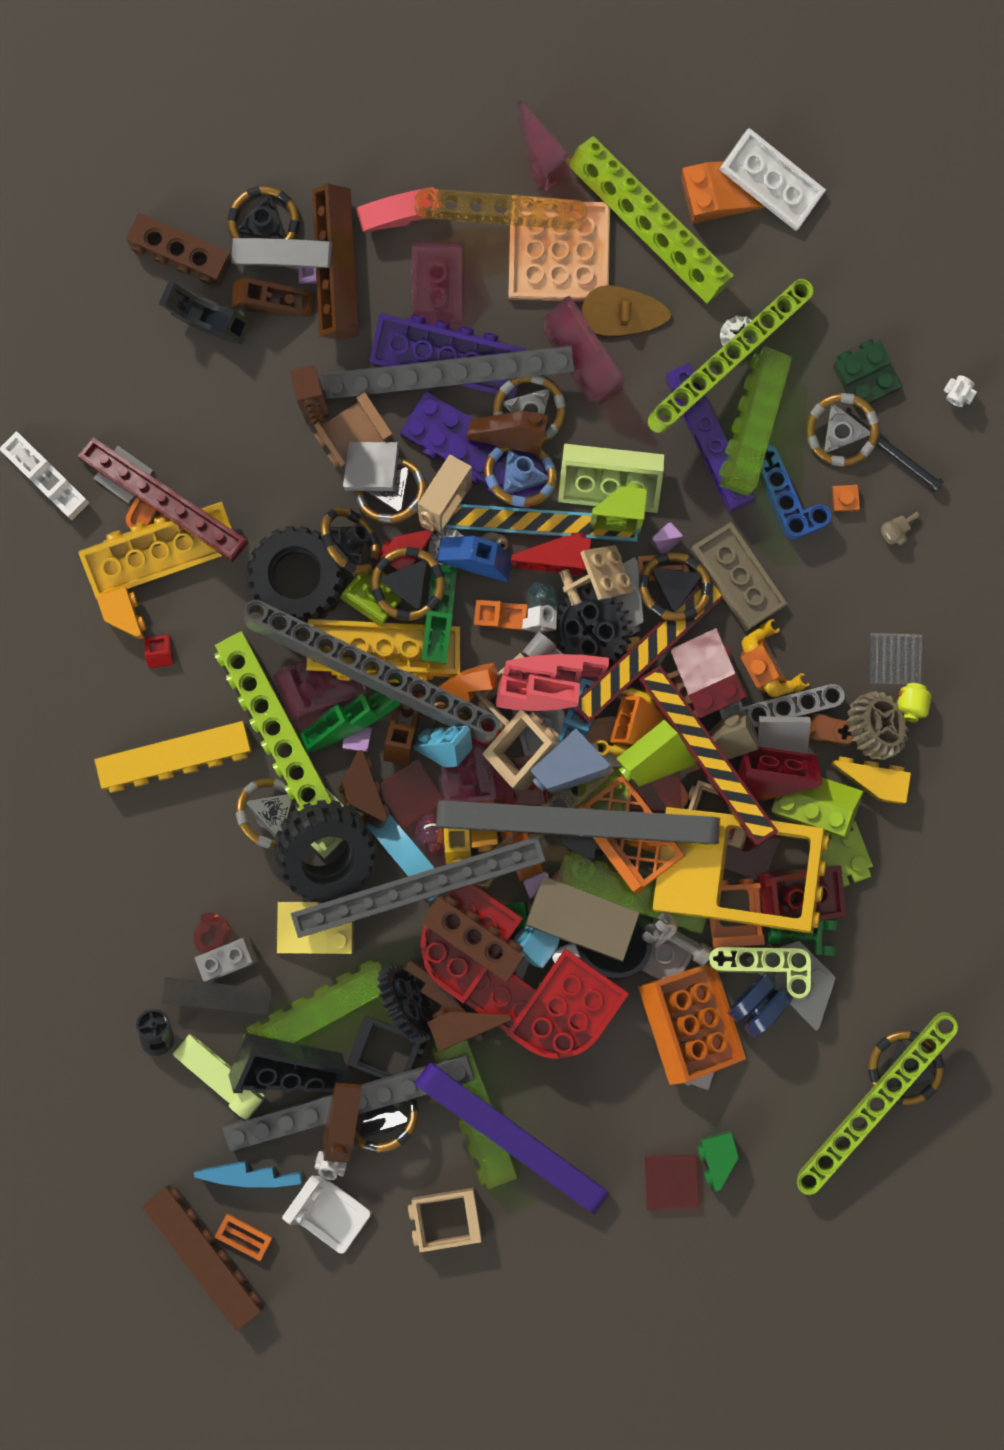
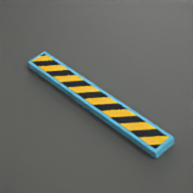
[444,504,638,543]

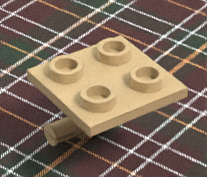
[559,545,634,606]

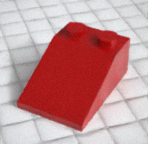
[511,533,591,576]

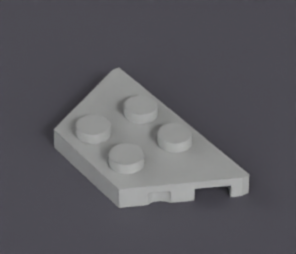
[746,941,836,1031]

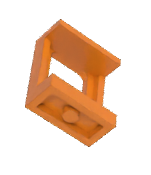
[709,879,765,948]

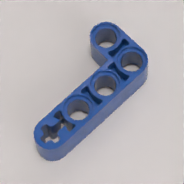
[754,444,832,540]

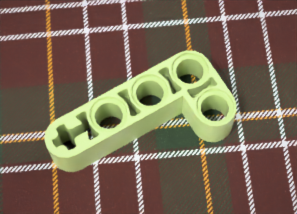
[709,947,811,999]
[173,1034,266,1120]

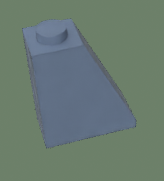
[530,729,614,794]

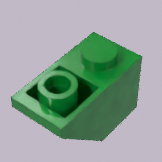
[697,1131,738,1192]

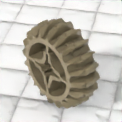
[846,691,909,760]

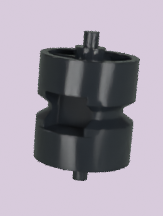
[136,1009,174,1056]

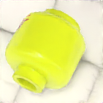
[897,683,932,722]

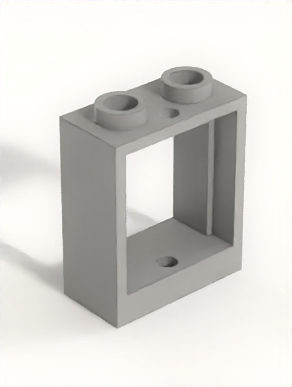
[194,938,259,982]

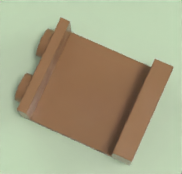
[314,393,393,471]

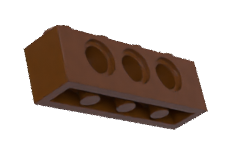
[126,212,231,286]
[290,365,330,425]
[421,894,527,982]

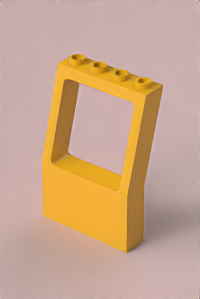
[653,807,829,934]

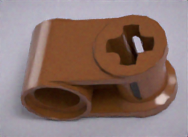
[809,714,853,746]

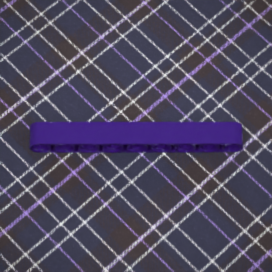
[414,1062,610,1215]

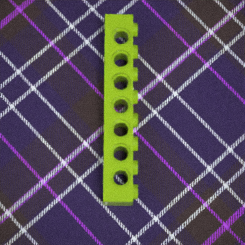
[568,136,734,304]
[214,631,332,811]

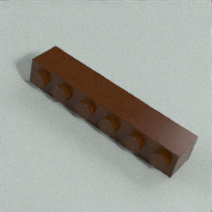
[312,183,359,340]
[141,1185,264,1331]

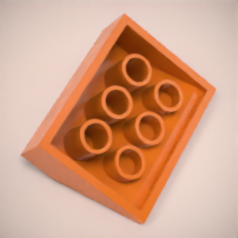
[638,963,746,1085]

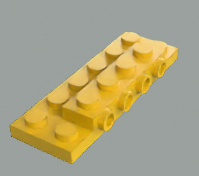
[78,501,233,600]
[306,619,460,683]

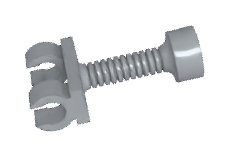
[641,912,712,966]

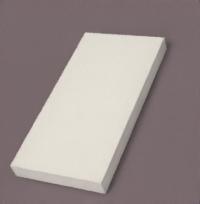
[719,128,826,231]

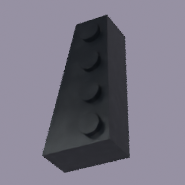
[228,1033,348,1093]

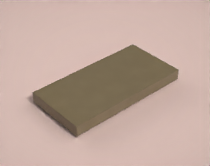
[690,522,788,632]
[525,876,640,962]

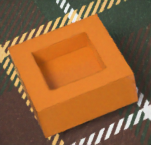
[832,485,860,513]

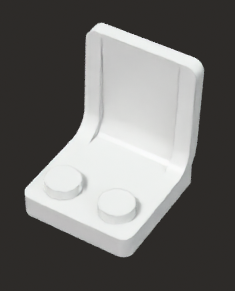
[282,1175,371,1253]

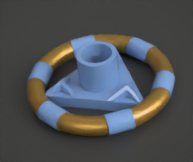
[484,446,557,507]

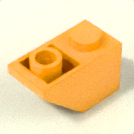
[97,587,147,639]
[471,830,500,853]

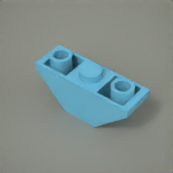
[413,725,473,767]

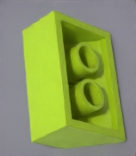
[590,483,647,534]
[771,778,864,840]

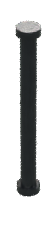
[845,407,944,493]

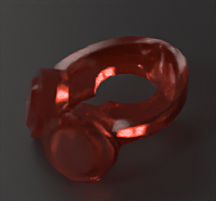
[193,913,231,953]

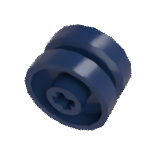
[727,972,793,1038]

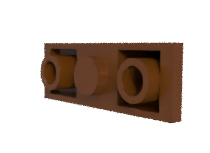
[338,750,389,829]

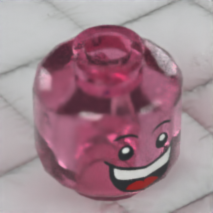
[414,814,445,854]

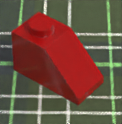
[379,529,434,571]

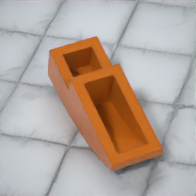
[435,662,499,706]

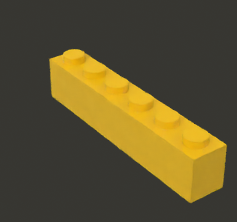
[94,721,253,793]

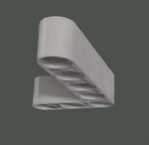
[718,684,845,728]

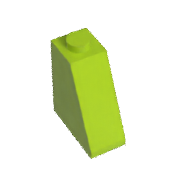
[616,720,696,787]

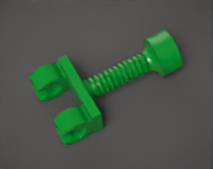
[768,920,838,956]

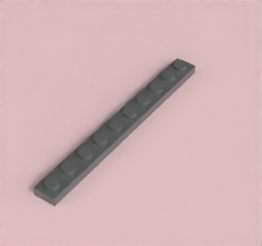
[322,345,575,399]
[291,836,546,938]
[222,1054,475,1152]

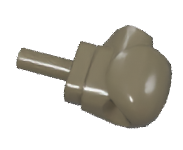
[881,512,920,546]

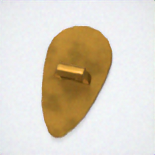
[582,285,671,336]

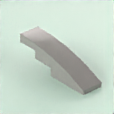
[231,238,332,268]

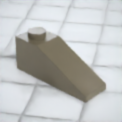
[685,711,758,773]

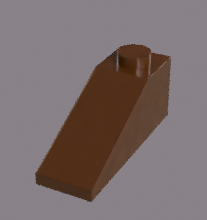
[231,277,314,317]
[466,411,548,455]
[383,684,424,765]
[427,1009,514,1051]
[322,1083,361,1163]

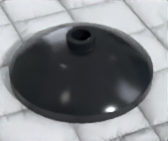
[576,918,652,980]

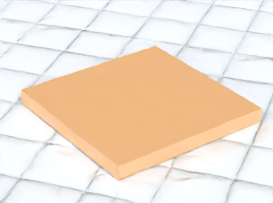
[509,200,610,301]

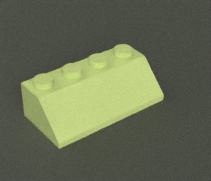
[558,444,664,513]

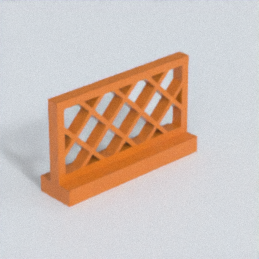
[576,776,685,895]

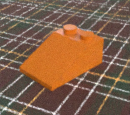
[681,161,765,224]

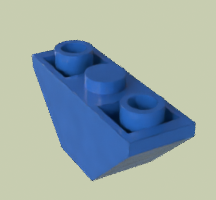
[437,536,511,583]

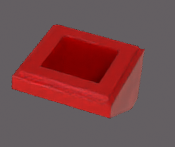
[144,634,173,668]

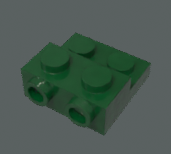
[833,339,901,411]

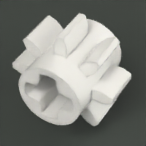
[944,376,977,407]
[314,1151,347,1180]

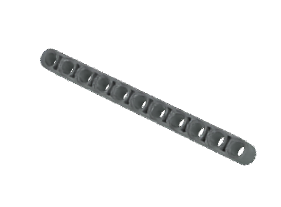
[244,600,500,743]
[436,801,720,845]

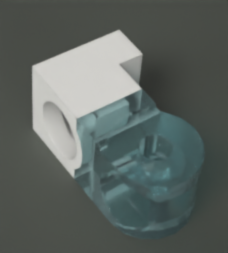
[522,582,557,633]

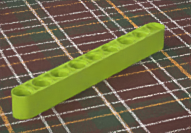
[648,279,813,433]
[797,1012,958,1195]

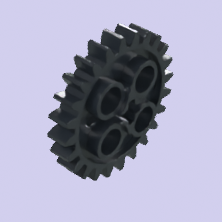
[554,588,633,667]
[377,963,433,1045]

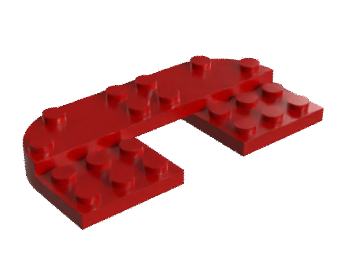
[421,884,629,1059]

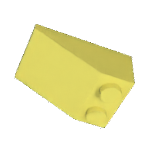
[277,902,354,954]

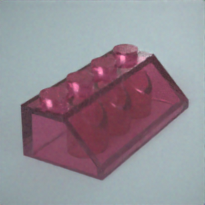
[542,295,625,407]

